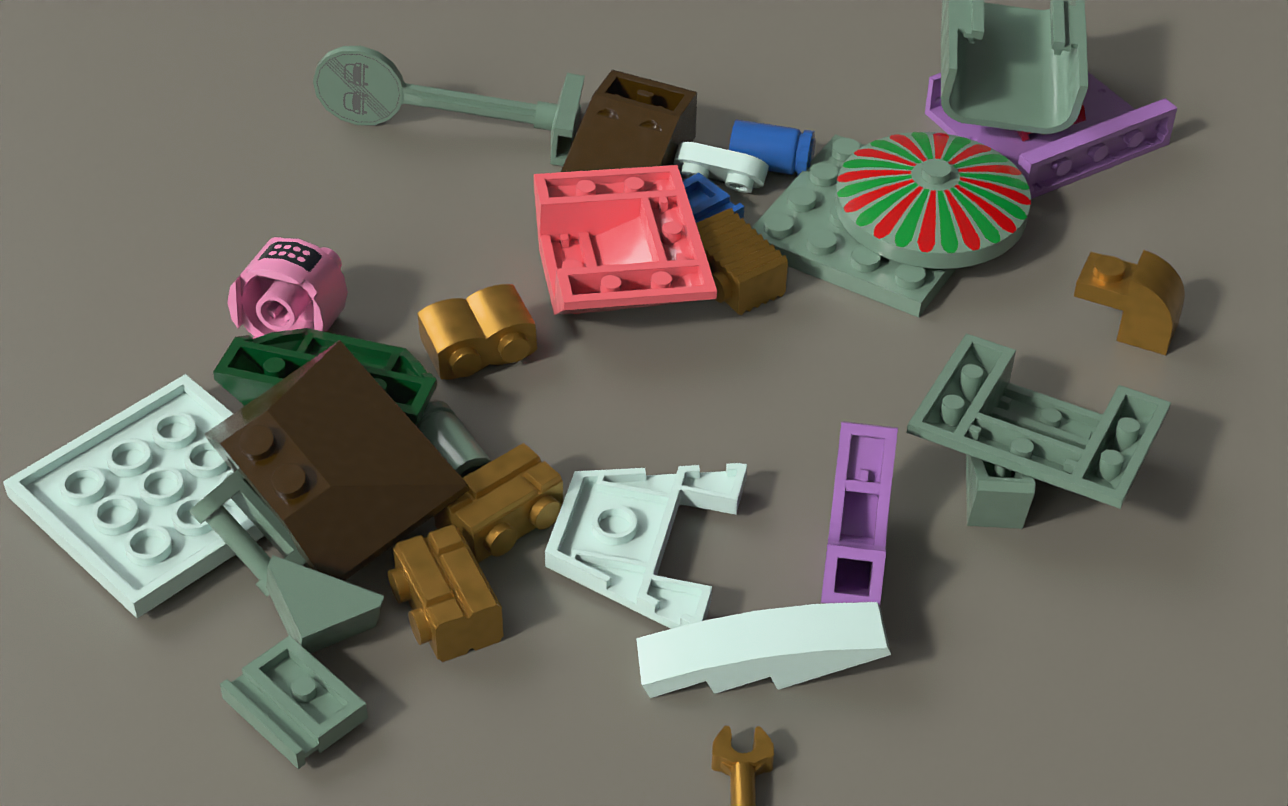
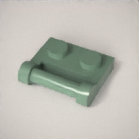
[189,469,306,597]

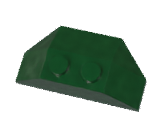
[213,328,437,425]

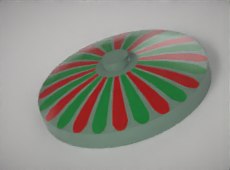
[835,132,1031,269]

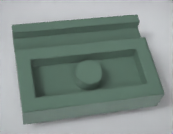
[220,635,368,769]

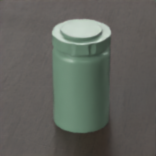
[416,401,491,478]

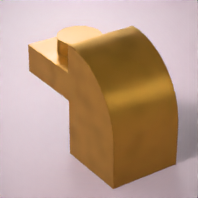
[1073,250,1185,356]

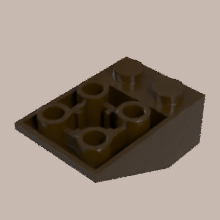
[561,69,697,172]

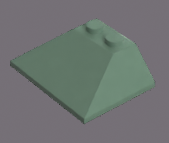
[906,333,1171,509]

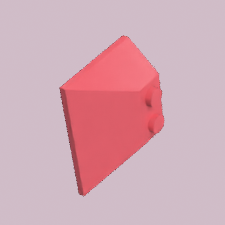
[534,165,717,315]

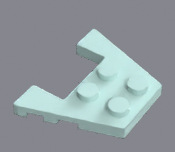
[545,463,747,629]

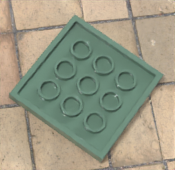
[752,134,957,318]

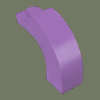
[821,421,898,606]

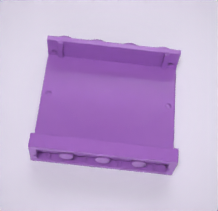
[925,72,1177,199]

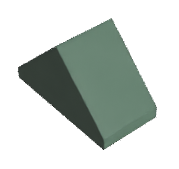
[966,454,1036,529]
[266,555,384,654]

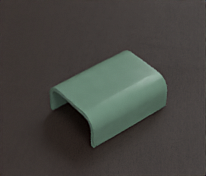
[941,0,1088,134]

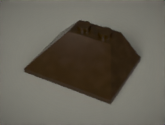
[204,340,469,581]

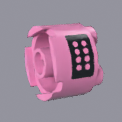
[227,237,348,339]

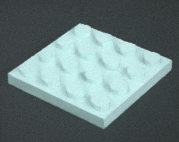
[3,374,264,619]

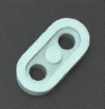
[673,142,769,193]

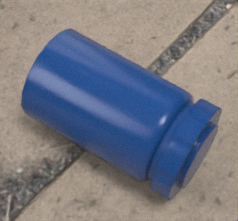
[729,119,816,176]

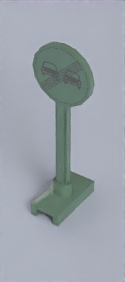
[313,46,585,166]

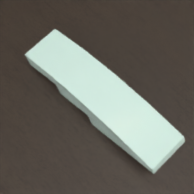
[636,602,891,698]

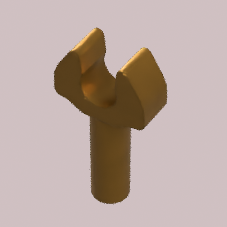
[711,726,774,806]

